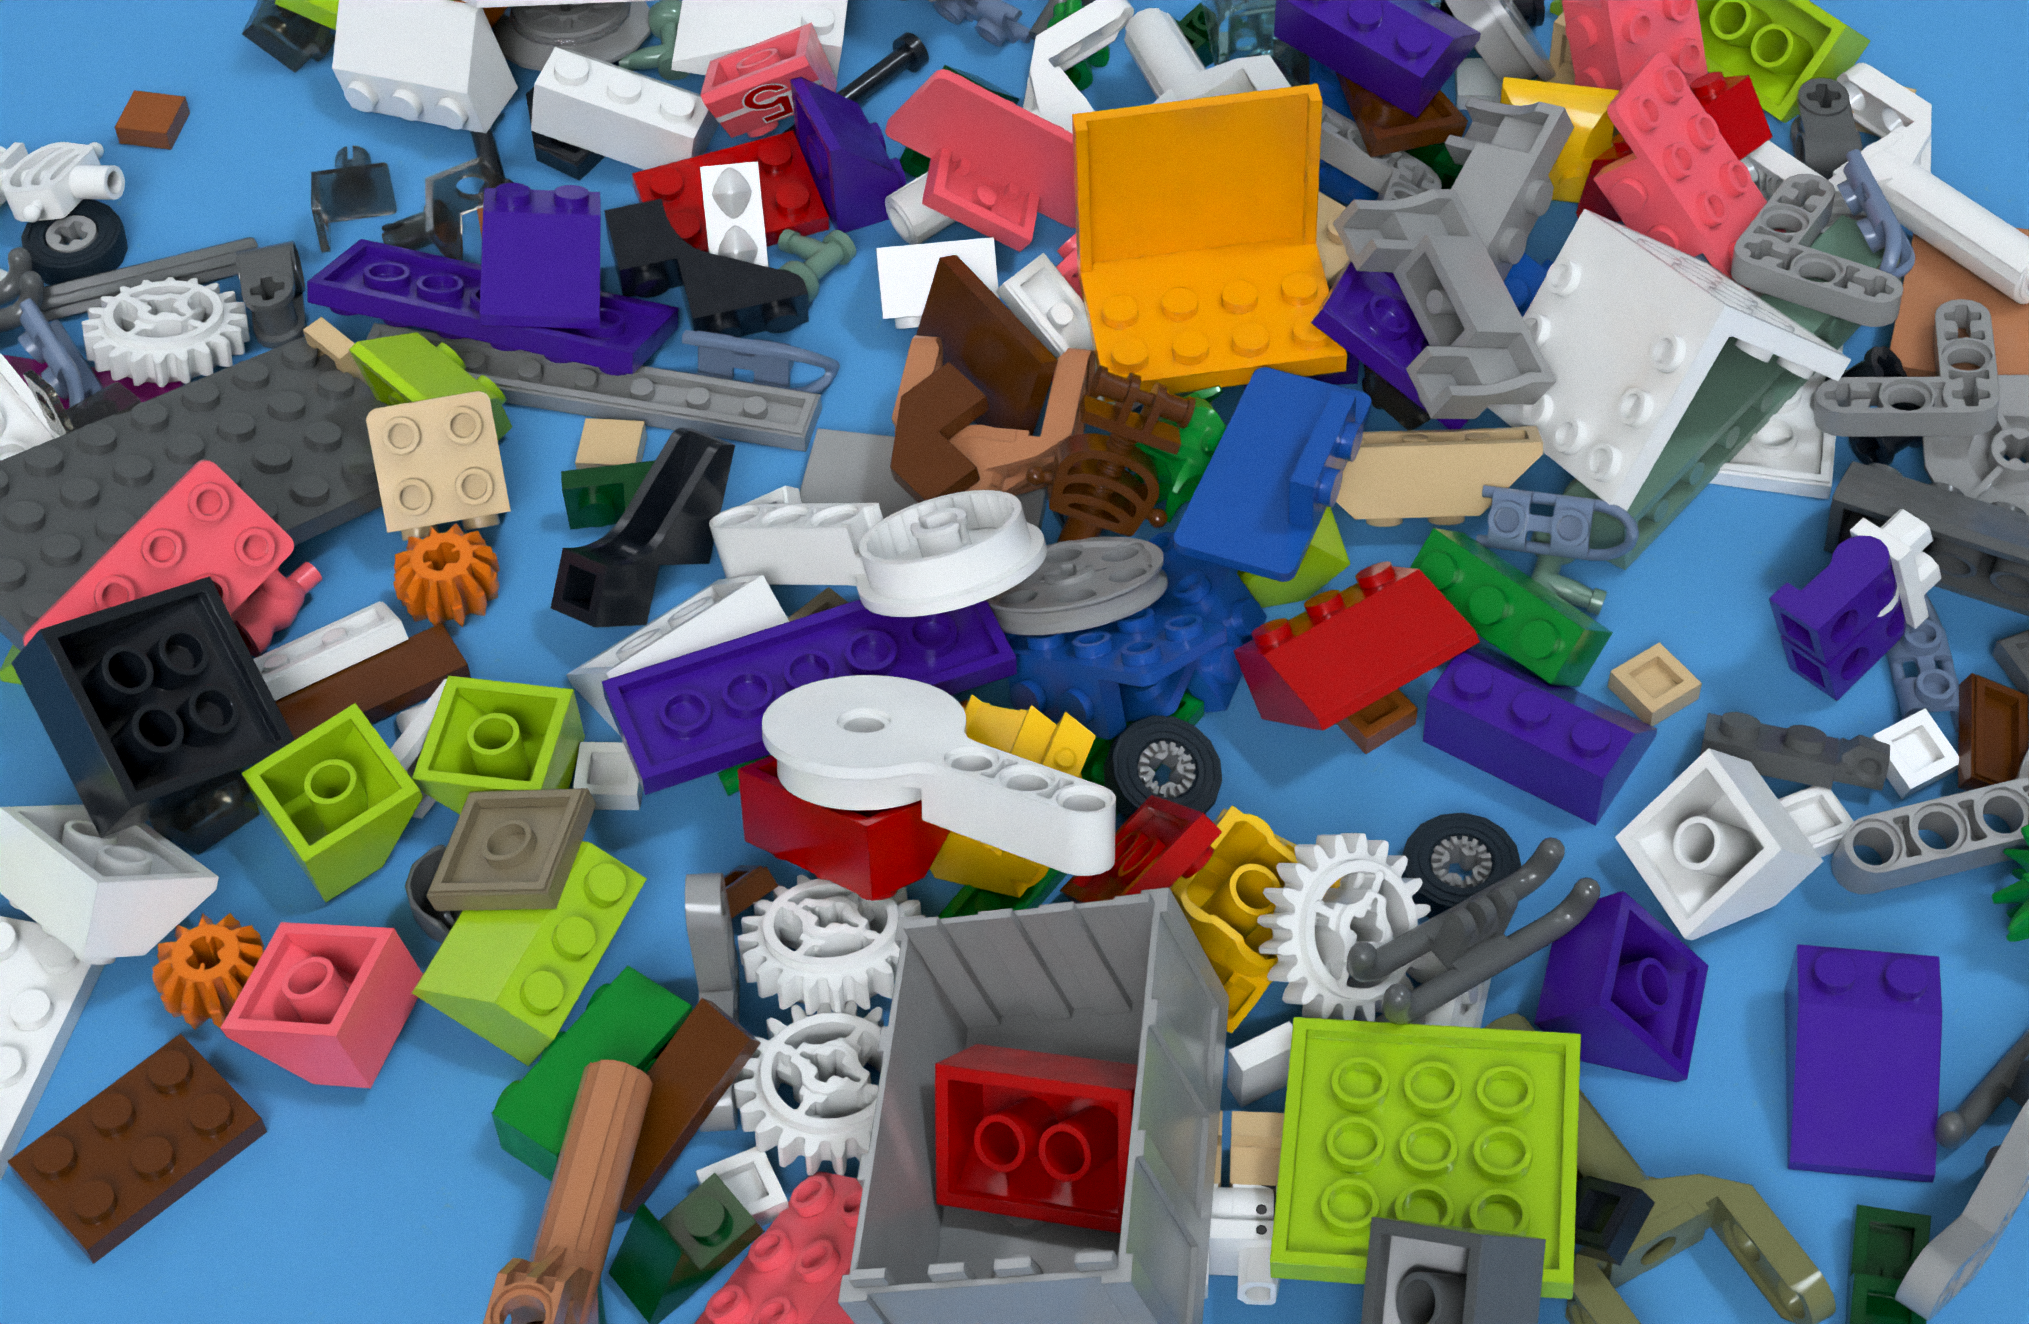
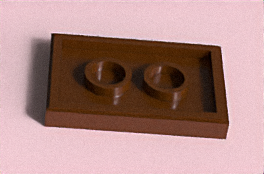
[916,255,1058,436]

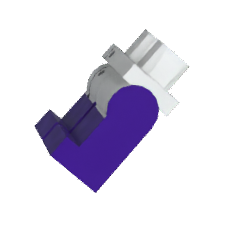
[1769,509,1942,701]

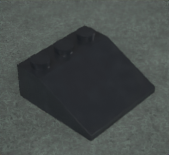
[11,576,295,838]

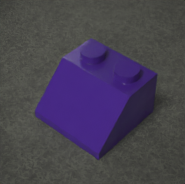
[790,77,907,233]
[1534,891,1709,1082]

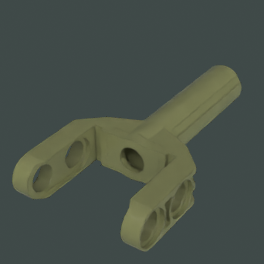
[1484,1013,1836,1324]

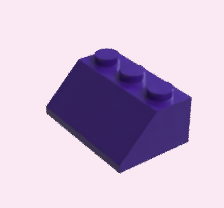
[1274,0,1481,118]
[1423,648,1657,826]

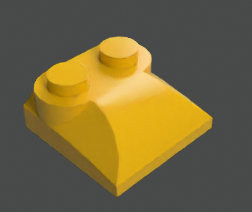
[1500,77,1619,203]

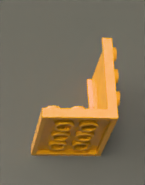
[1072,83,1347,402]

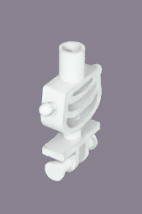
[0,142,125,223]

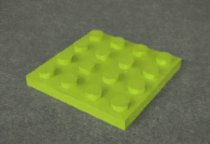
[1270,1017,1581,1299]

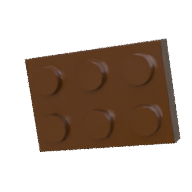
[7,1033,267,1264]

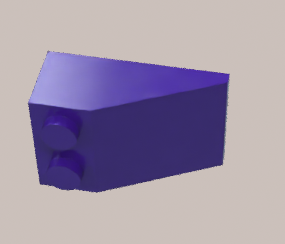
[480,183,601,329]
[1784,944,1942,1183]

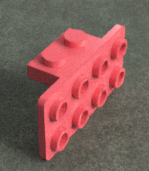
[1562,0,1708,92]
[1593,52,1786,290]
[885,69,1076,252]
[23,460,294,647]
[695,1171,863,1324]

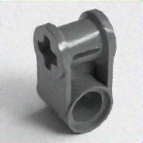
[1790,78,1862,180]
[236,241,307,349]

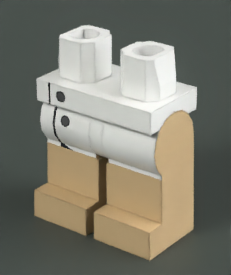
[1204,1111,1284,1305]

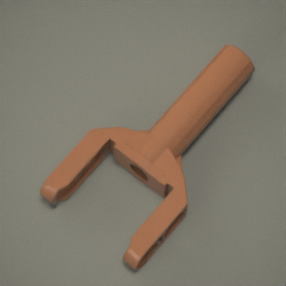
[892,335,1096,496]
[483,1060,653,1324]

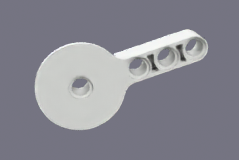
[709,490,1047,617]
[762,675,1116,876]

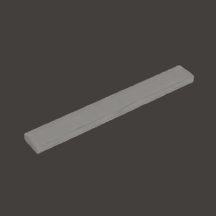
[366,323,822,452]

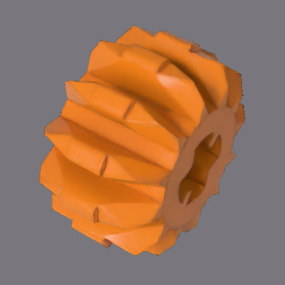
[393,523,500,628]
[152,913,265,1030]

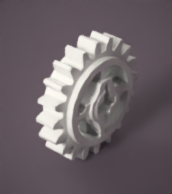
[82,277,250,387]
[1257,833,1431,1022]
[738,874,921,1015]
[734,1000,884,1176]

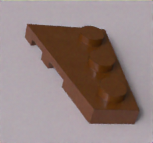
[1335,72,1468,158]

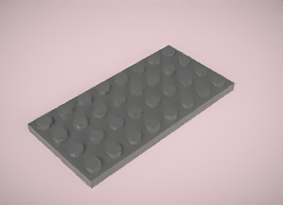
[0,336,388,651]

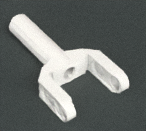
[885,0,1134,245]
[1124,8,1291,104]
[1740,63,2029,304]

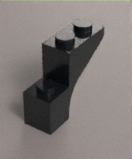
[604,199,809,338]
[550,428,735,628]

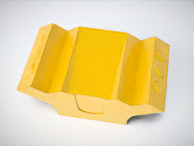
[930,694,1096,898]
[1170,805,1343,1034]

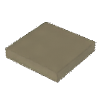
[426,788,597,911]

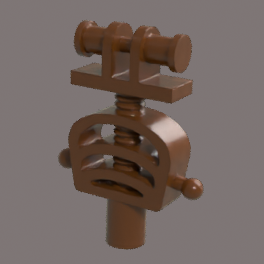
[1026,365,1196,543]

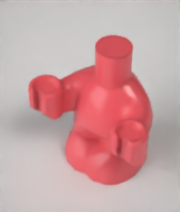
[234,562,322,657]

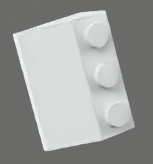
[332,0,518,134]
[531,47,719,170]
[566,575,789,735]
[0,805,219,965]

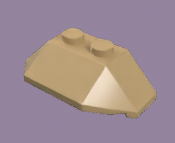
[1336,426,1543,527]

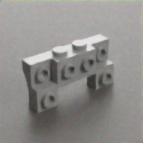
[1392,96,1574,282]
[1333,188,1556,419]

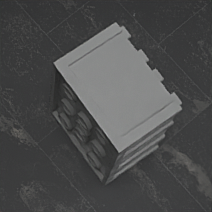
[838,887,1229,1324]

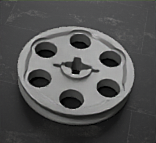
[987,537,1168,635]

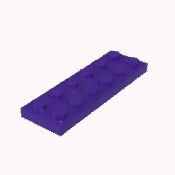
[307,239,679,376]
[602,599,1017,795]

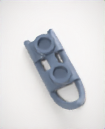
[902,0,1031,47]
[1837,149,1915,279]
[18,298,106,431]
[682,330,840,394]
[1476,485,1639,561]
[1886,594,1959,732]

